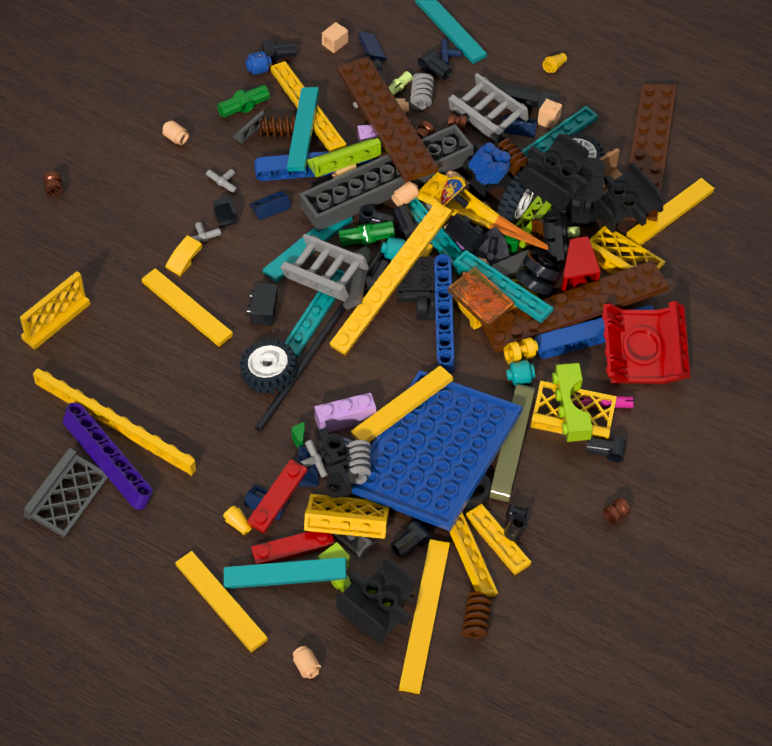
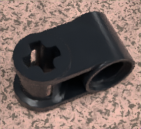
[504,502,531,541]

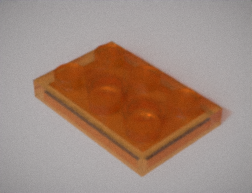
[448,267,514,328]

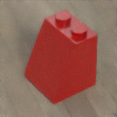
[560,236,601,293]

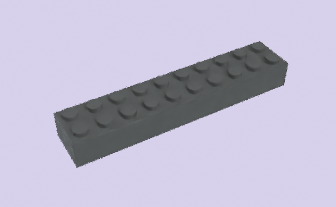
[299,124,474,232]

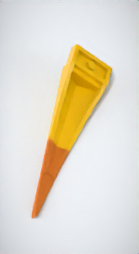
[417,172,548,250]

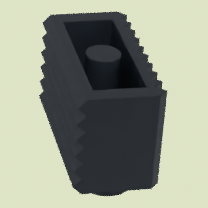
[444,214,487,255]

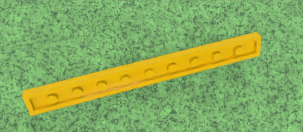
[330,201,452,356]
[33,368,196,476]

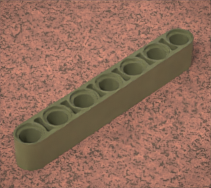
[489,384,535,503]

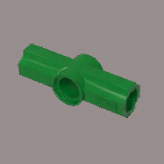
[217,85,270,118]
[339,221,395,246]

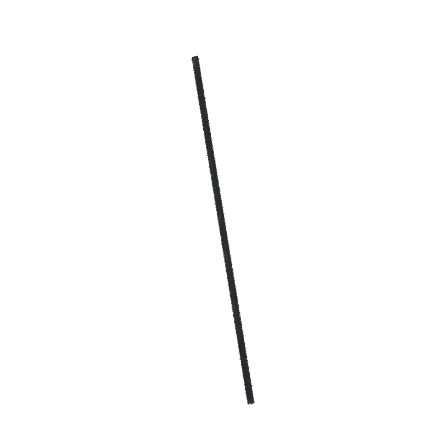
[255,182,427,432]

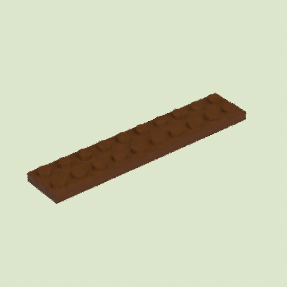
[337,56,438,183]
[624,83,677,222]
[480,260,669,354]

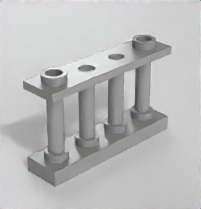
[448,73,528,142]
[281,234,369,302]

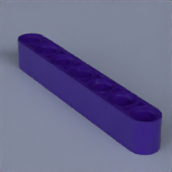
[63,403,153,510]

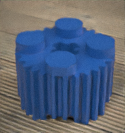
[468,142,511,185]

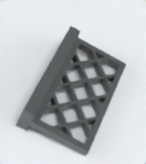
[24,448,109,538]

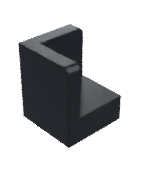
[213,196,237,228]

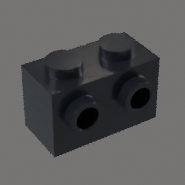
[247,282,278,326]

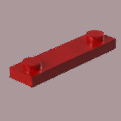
[247,459,308,534]
[251,531,335,565]

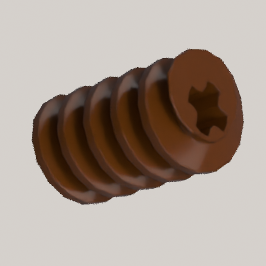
[260,115,295,138]
[495,138,529,177]
[461,592,492,639]

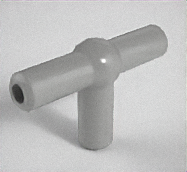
[206,169,237,193]
[192,222,221,242]
[300,440,328,478]

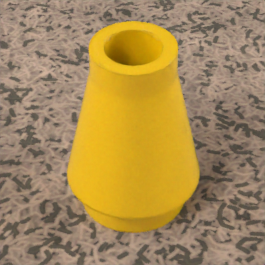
[543,53,567,73]
[223,505,253,535]

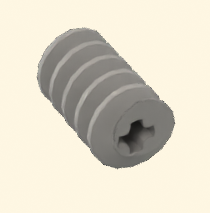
[410,73,434,111]
[346,440,371,484]

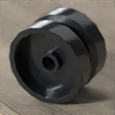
[515,252,563,295]

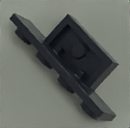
[491,81,558,109]

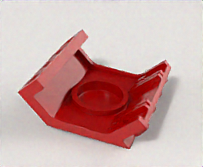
[602,301,691,384]

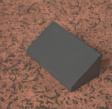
[233,111,264,144]
[332,533,376,558]

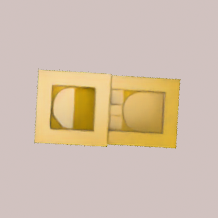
[166,235,202,276]

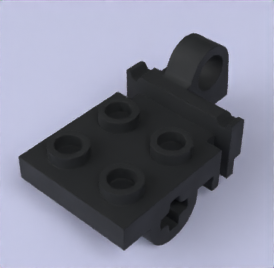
[542,205,575,261]
[397,257,436,320]
[317,427,352,498]

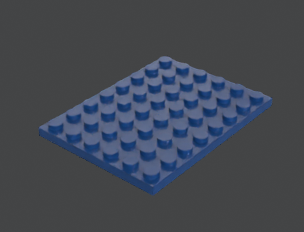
[350,370,523,531]

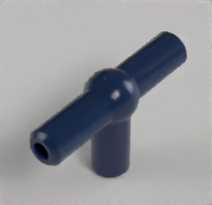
[440,39,462,65]

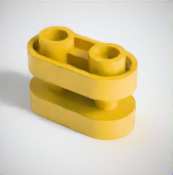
[504,337,538,365]

